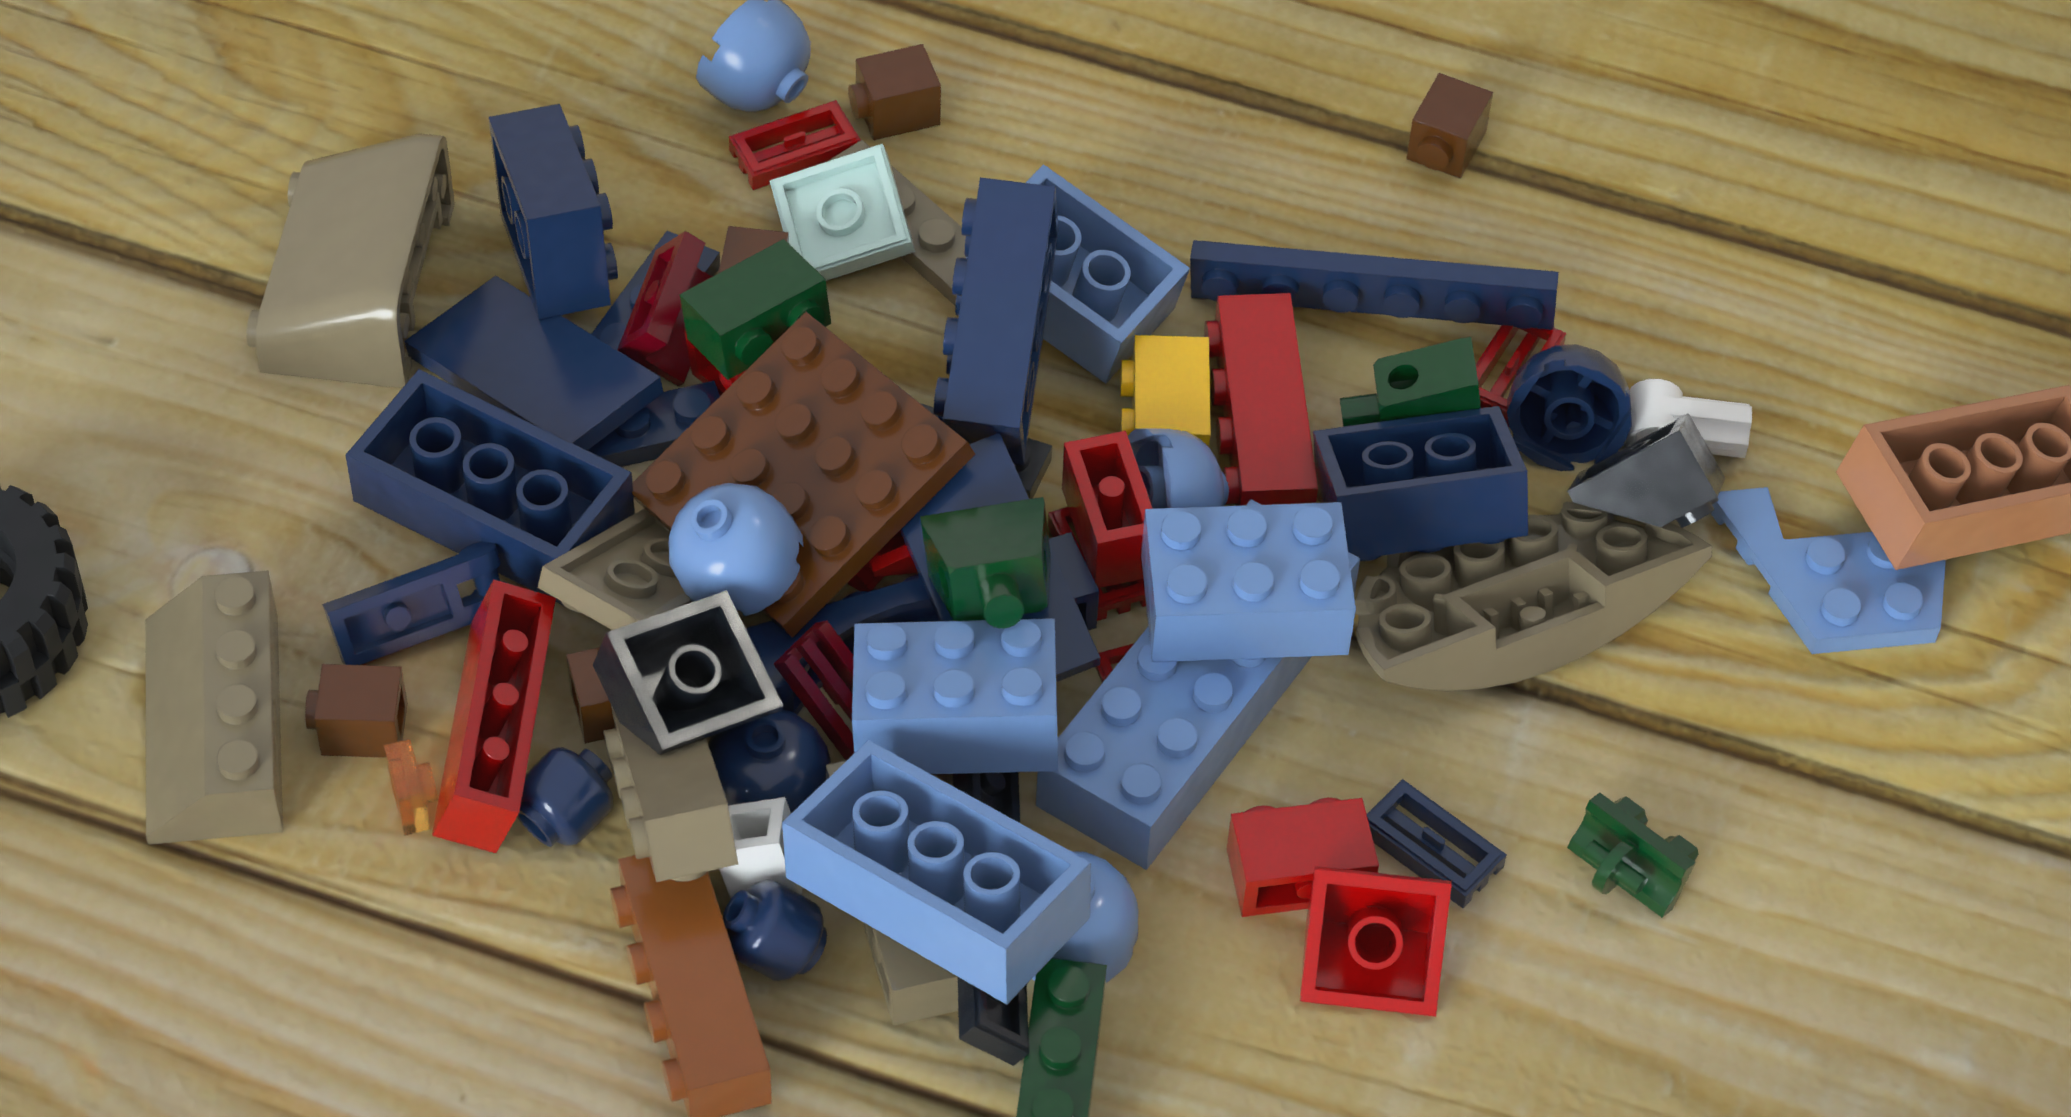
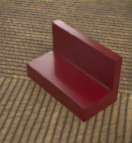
[617,231,712,386]

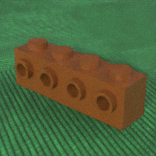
[610,855,772,1117]

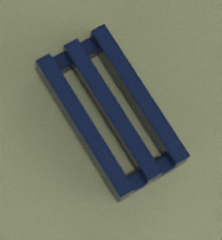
[1367,779,1507,908]

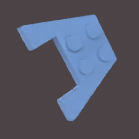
[1711,487,1946,654]

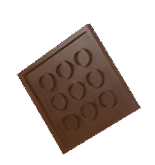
[632,312,975,638]

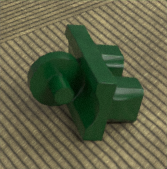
[1567,792,1699,918]

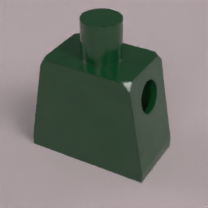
[1340,337,1481,427]
[920,497,1051,629]

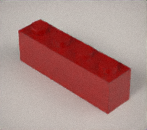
[1204,293,1318,506]
[432,579,556,853]

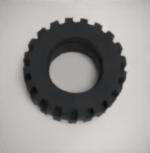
[0,485,88,718]

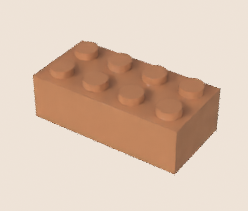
[1836,385,2071,570]

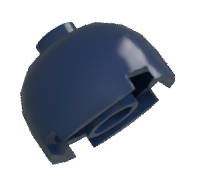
[1507,344,1632,471]
[708,709,831,813]

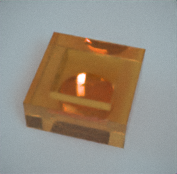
[384,739,438,836]

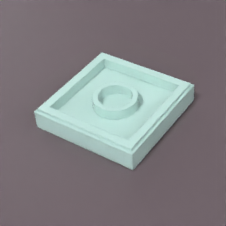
[770,144,915,281]

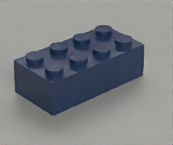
[933,177,1059,465]
[345,369,635,606]

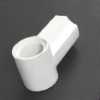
[1626,379,1752,458]

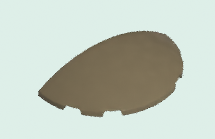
[1356,502,1712,691]

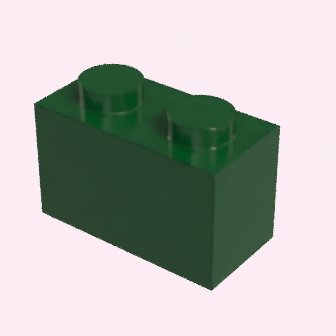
[680,239,831,380]

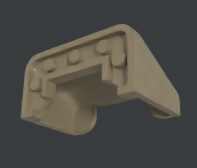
[247,133,455,388]

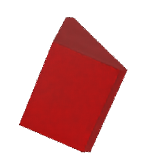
[1300,866,1452,1017]

